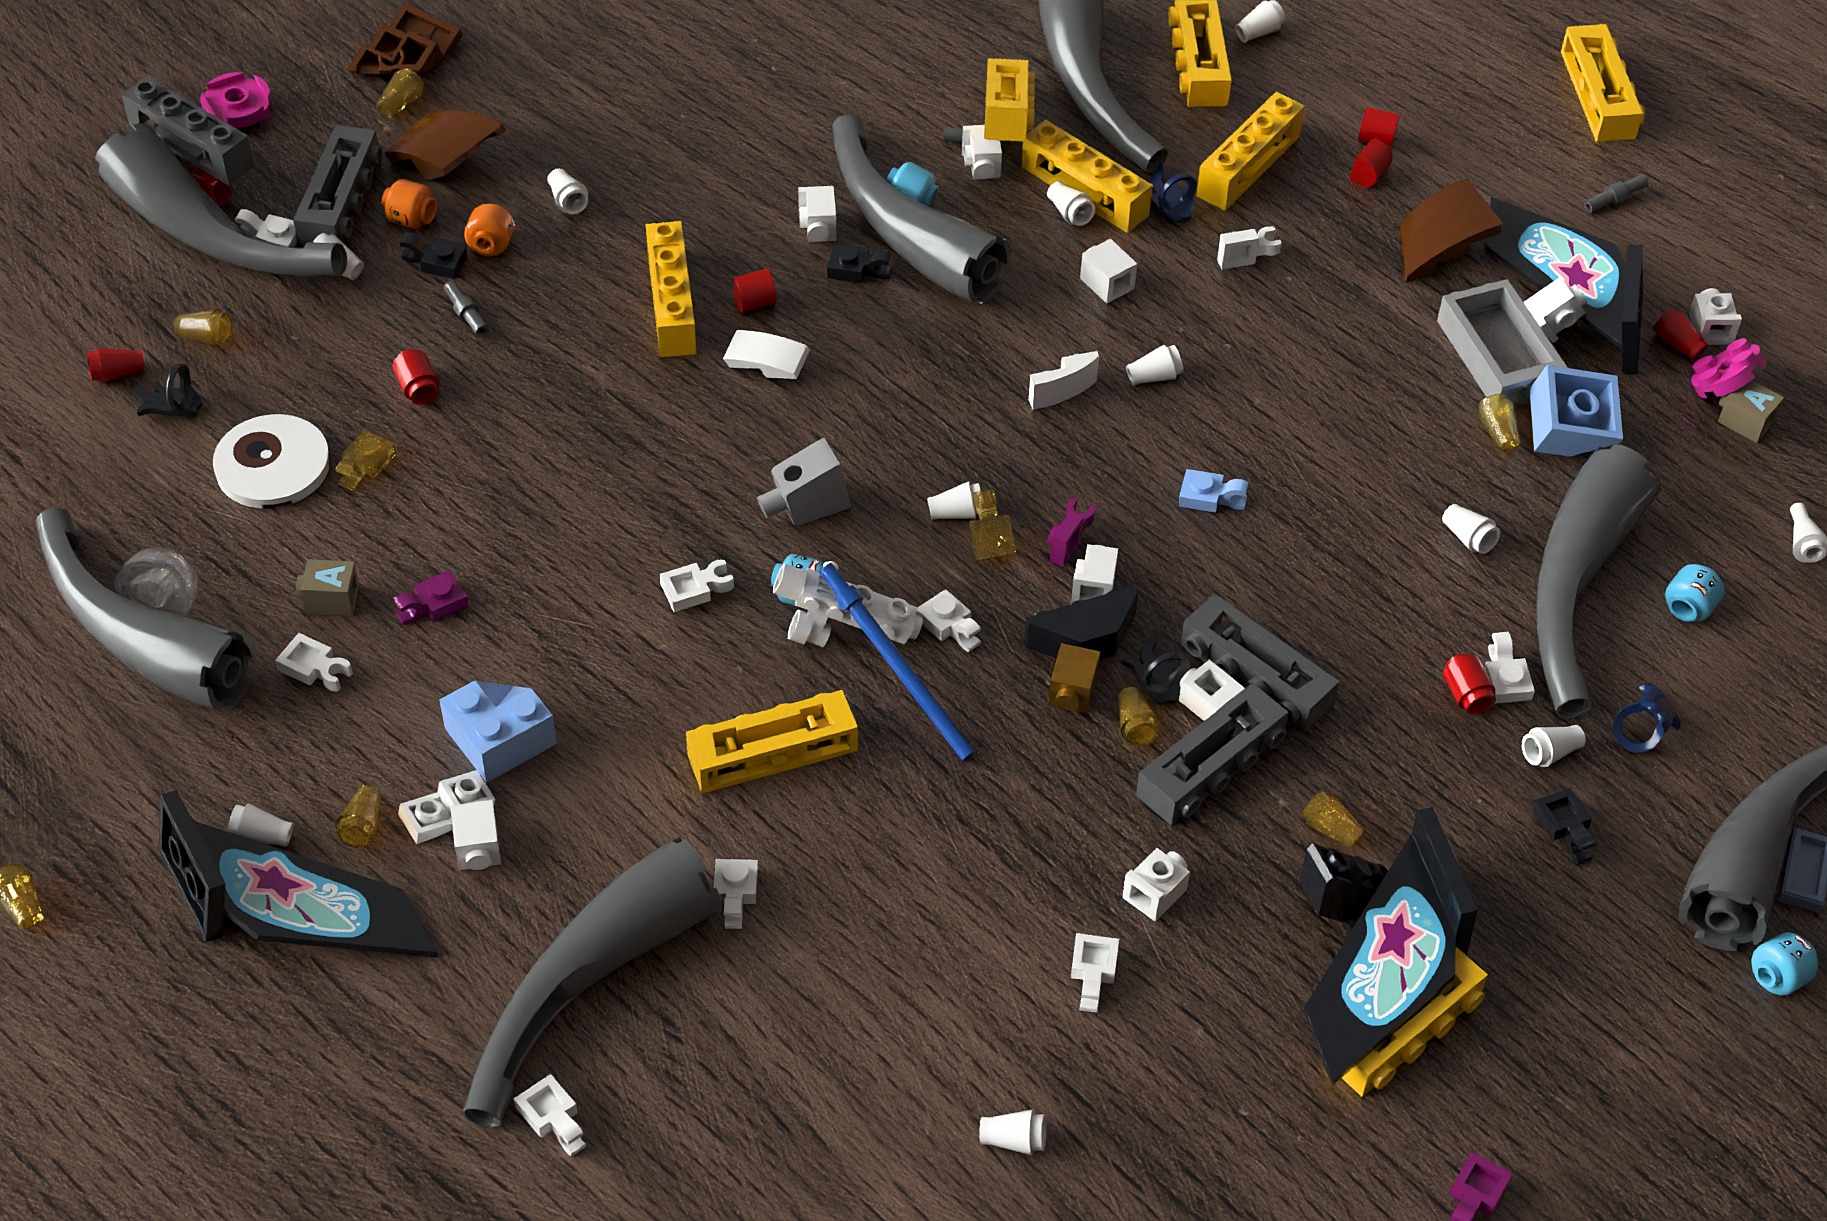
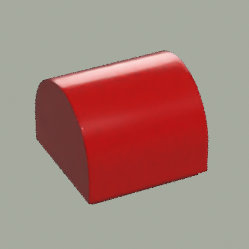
[1358,107,1400,149]
[1349,138,1393,187]
[734,269,777,313]

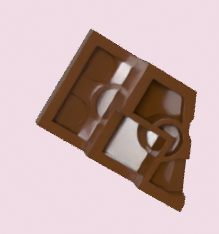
[347,2,463,74]
[384,110,506,181]
[1400,178,1503,282]

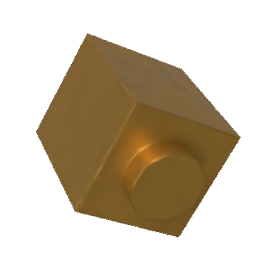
[1048,643,1100,713]

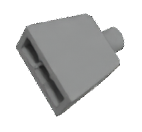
[757,438,851,526]

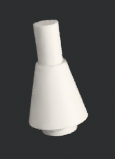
[1790,503,1827,563]

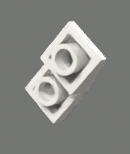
[723,330,810,379]
[1029,351,1099,410]
[398,770,495,844]

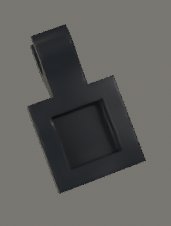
[400,233,467,279]
[827,243,892,282]
[1532,788,1597,864]

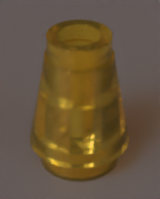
[375,68,424,118]
[174,309,233,345]
[1478,394,1521,451]
[1118,687,1160,747]
[335,785,381,848]
[1301,789,1365,849]
[0,863,43,930]

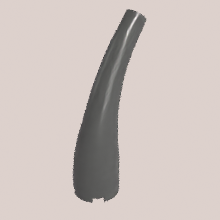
[1038,0,1168,174]
[832,114,1011,304]
[95,123,347,276]
[1536,444,1661,719]
[36,508,256,712]
[1679,745,1827,951]
[463,836,723,1128]

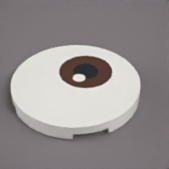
[213,414,329,508]

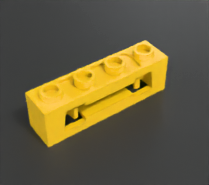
[1168,0,1231,107]
[1561,24,1645,142]
[984,58,1035,141]
[1196,92,1305,211]
[1021,120,1153,233]
[645,221,697,358]
[686,690,858,794]
[1342,947,1488,1097]

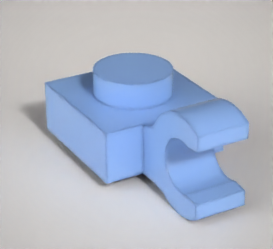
[1179,469,1249,513]

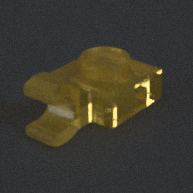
[336,430,397,490]
[969,490,1016,560]

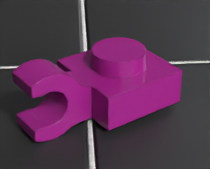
[1048,498,1096,567]
[394,570,468,625]
[1450,1152,1513,1221]

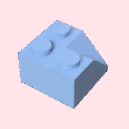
[1529,365,1623,457]
[439,681,557,783]

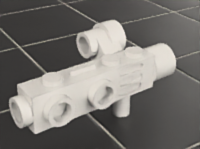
[773,561,923,647]

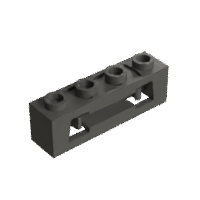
[121,76,254,186]
[293,125,383,247]
[1181,594,1340,733]
[1136,683,1288,826]

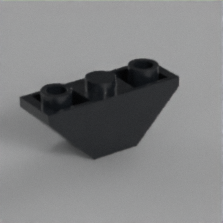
[1024,585,1138,660]
[1299,843,1388,922]

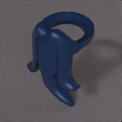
[1151,164,1197,224]
[1613,683,1681,753]

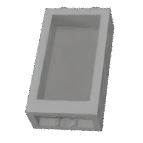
[1437,279,1568,412]

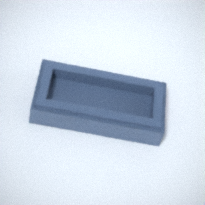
[1778,827,1827,913]

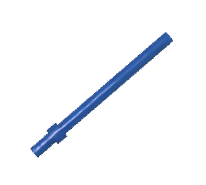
[819,563,975,762]

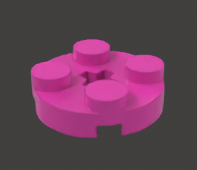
[200,72,272,129]
[1691,338,1767,398]

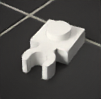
[660,560,734,612]
[275,633,353,692]

